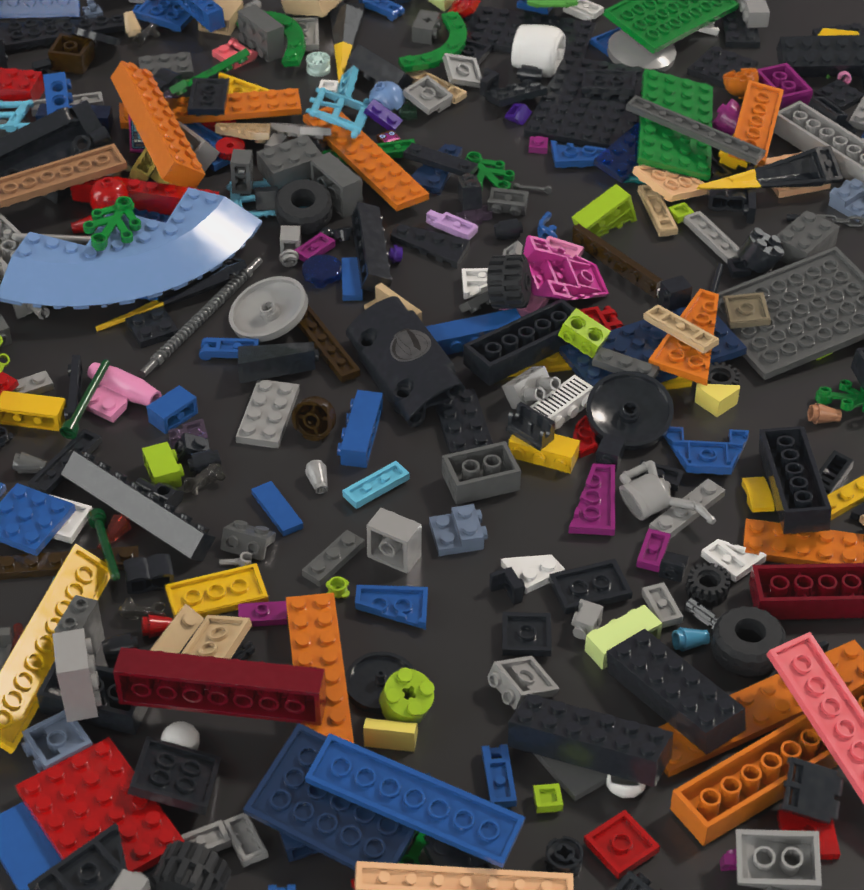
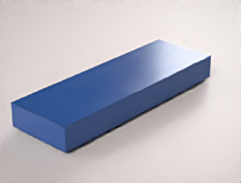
[342,257,363,301]
[251,481,304,537]

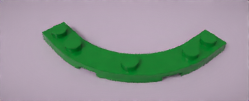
[236,10,306,67]
[398,11,467,73]
[169,48,250,97]

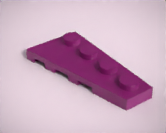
[568,463,615,536]

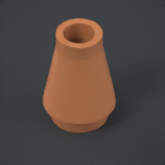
[807,403,842,424]

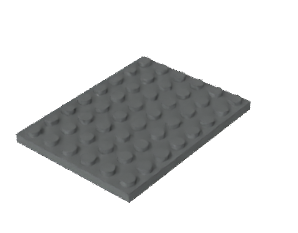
[716,246,864,380]

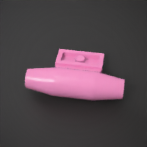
[79,362,162,423]

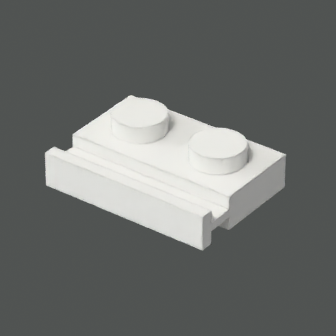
[563,0,604,21]

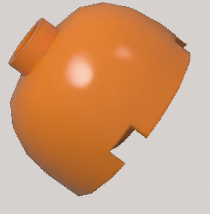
[723,68,759,99]

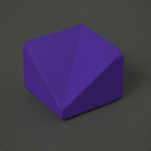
[505,103,532,125]

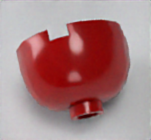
[90,177,129,210]

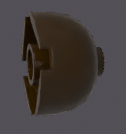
[291,396,336,441]

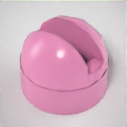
[837,71,852,85]

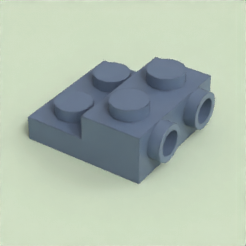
[829,178,864,222]
[429,504,488,556]
[21,710,93,773]

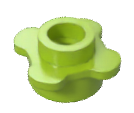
[326,576,350,598]

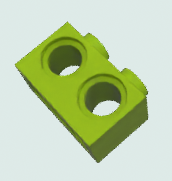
[558,308,611,359]

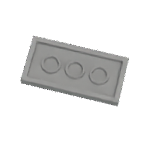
[236,379,300,449]

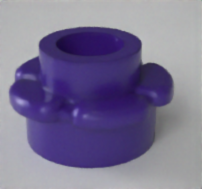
[388,245,403,264]

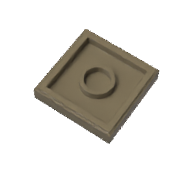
[723,292,771,329]

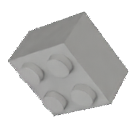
[366,508,422,574]

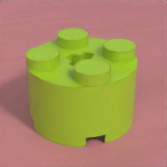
[379,668,435,723]

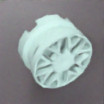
[306,52,331,77]

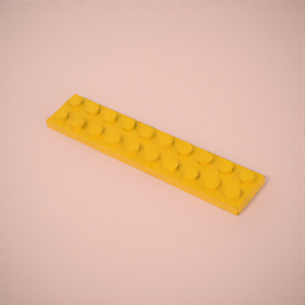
[0,543,111,754]

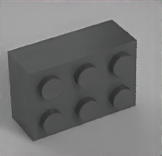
[237,4,285,63]
[256,135,323,189]
[311,152,363,218]
[776,210,840,265]
[442,441,521,505]

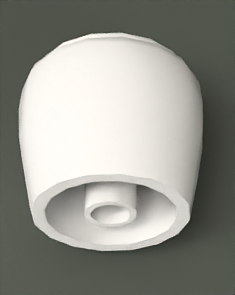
[511,24,566,78]

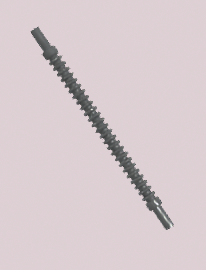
[139,257,263,378]

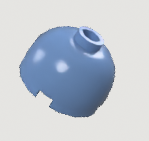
[369,81,406,111]

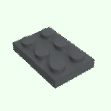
[138,52,194,78]

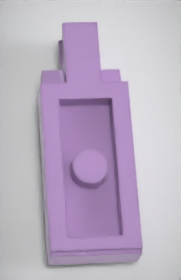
[426,210,478,240]

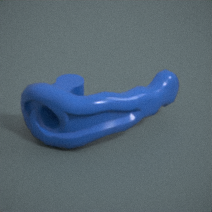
[537,211,558,239]

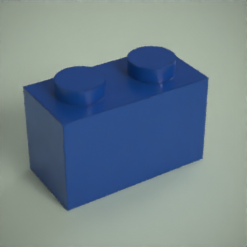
[146,385,198,434]

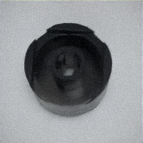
[737,228,784,274]

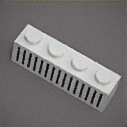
[530,375,593,430]

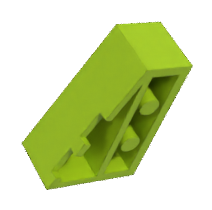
[572,184,637,237]

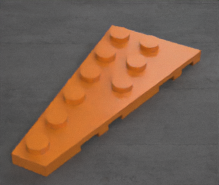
[648,288,719,386]

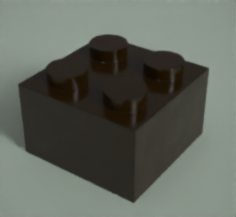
[48,34,95,74]

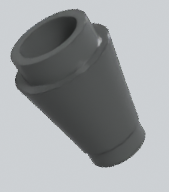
[12,452,47,474]

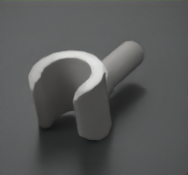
[219,552,253,567]

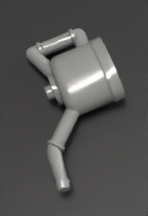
[619,460,716,525]

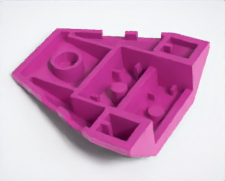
[523,235,609,300]

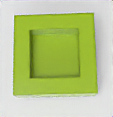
[668,202,695,224]
[533,783,563,813]

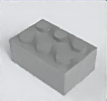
[52,628,102,722]

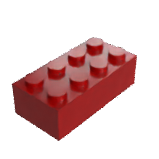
[0,68,45,109]

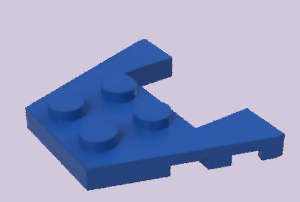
[664,426,749,475]

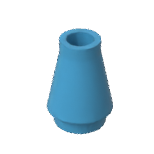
[672,627,710,652]

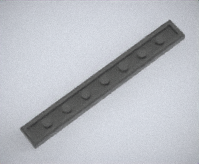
[626,95,766,165]

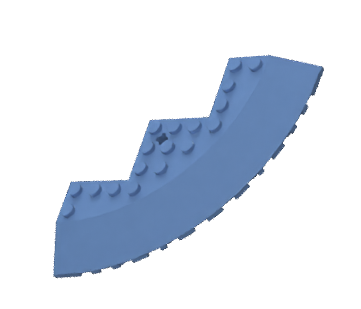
[0,187,262,310]

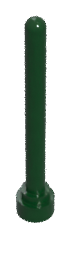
[59,359,110,439]
[87,508,120,581]

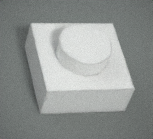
[319,79,339,93]

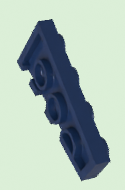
[411,144,463,195]

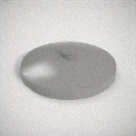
[607,30,676,71]
[229,276,308,342]

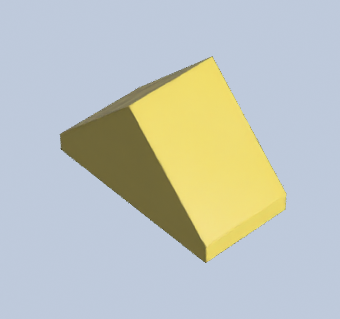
[694,383,740,417]

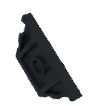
[27,823,127,890]

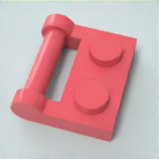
[212,38,258,70]

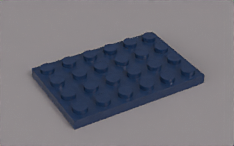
[243,723,417,870]

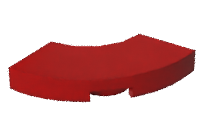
[573,415,599,458]

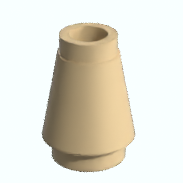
[123,11,142,37]

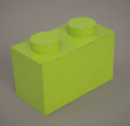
[142,441,184,488]

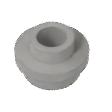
[279,249,299,267]

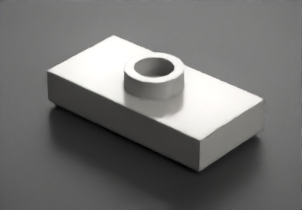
[222,813,268,868]

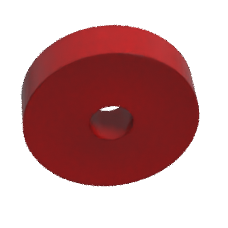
[215,137,245,160]

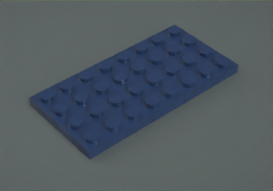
[559,306,747,387]

